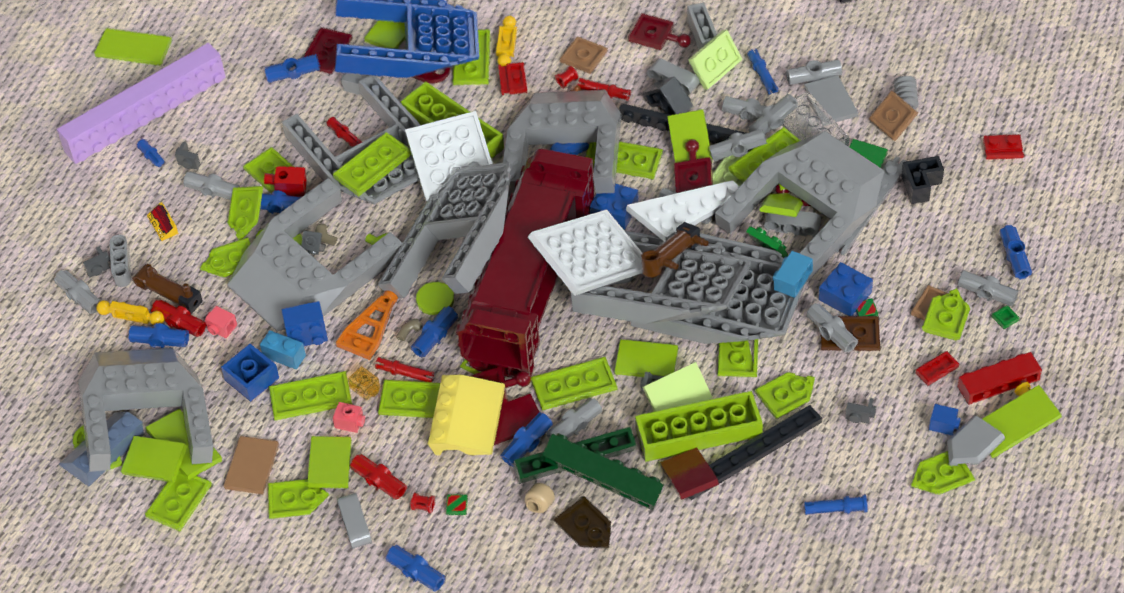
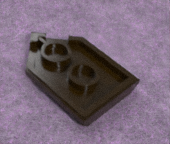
[553,496,611,548]

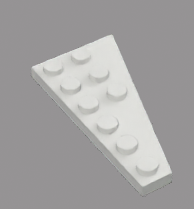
[626,180,740,242]

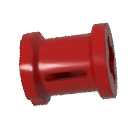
[555,66,579,89]
[411,492,436,514]

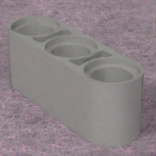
[647,58,700,96]
[764,211,821,237]
[110,235,131,287]
[337,493,372,549]

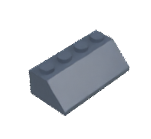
[59,412,144,487]

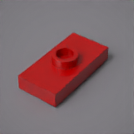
[915,351,959,386]

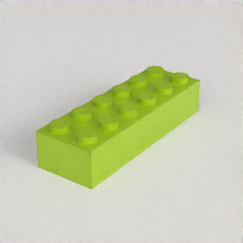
[400,82,504,159]
[635,391,763,462]

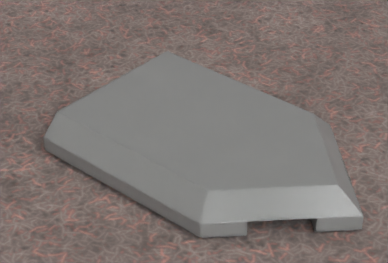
[947,416,1005,466]

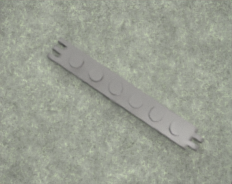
[836,156,906,256]

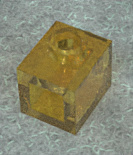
[348,366,380,401]

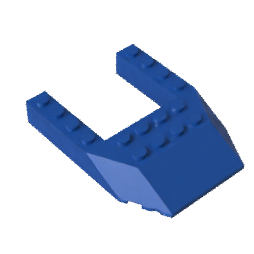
[335,0,479,78]

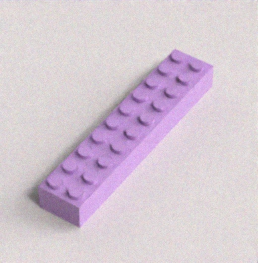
[57,43,226,164]

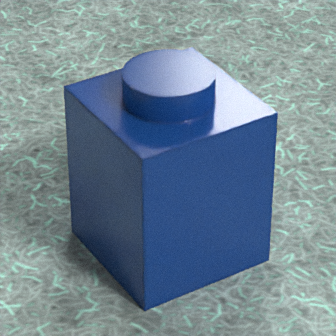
[929,404,961,436]

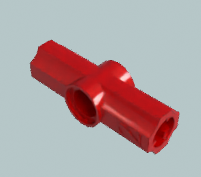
[151,299,207,337]
[350,454,407,500]

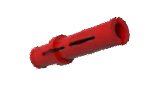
[577,78,631,101]
[326,117,362,148]
[375,357,435,382]

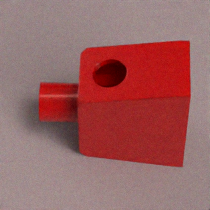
[264,166,307,197]

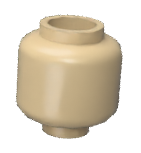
[524,483,555,513]

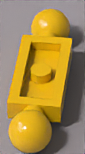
[496,15,517,66]
[96,300,164,325]

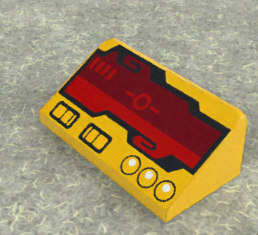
[147,202,178,241]

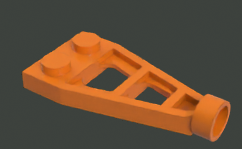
[336,290,398,360]

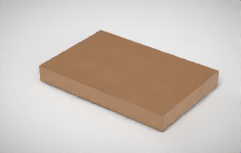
[224,436,279,495]

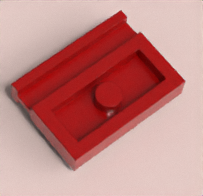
[498,62,528,96]
[983,134,1024,160]

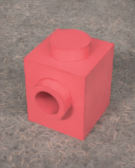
[205,306,237,338]
[333,402,365,433]

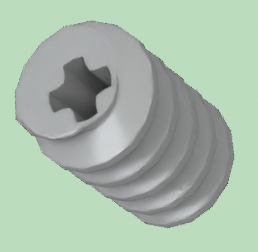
[894,76,919,109]

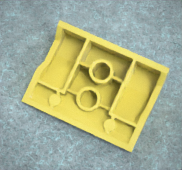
[428,375,505,456]

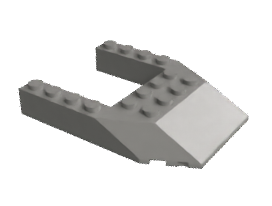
[282,75,421,205]
[503,90,621,197]
[715,131,884,284]
[378,162,512,299]
[228,178,402,332]
[571,231,751,324]
[631,233,806,344]
[78,348,213,471]

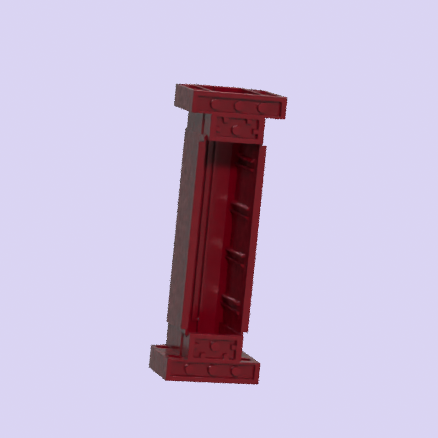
[456,149,594,378]

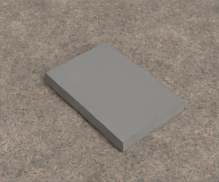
[804,75,858,126]

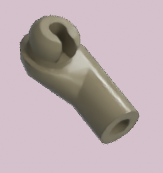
[315,224,338,246]
[396,319,423,341]

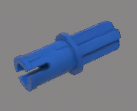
[137,139,164,167]

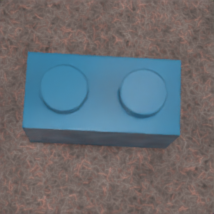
[772,251,813,298]
[260,330,306,370]

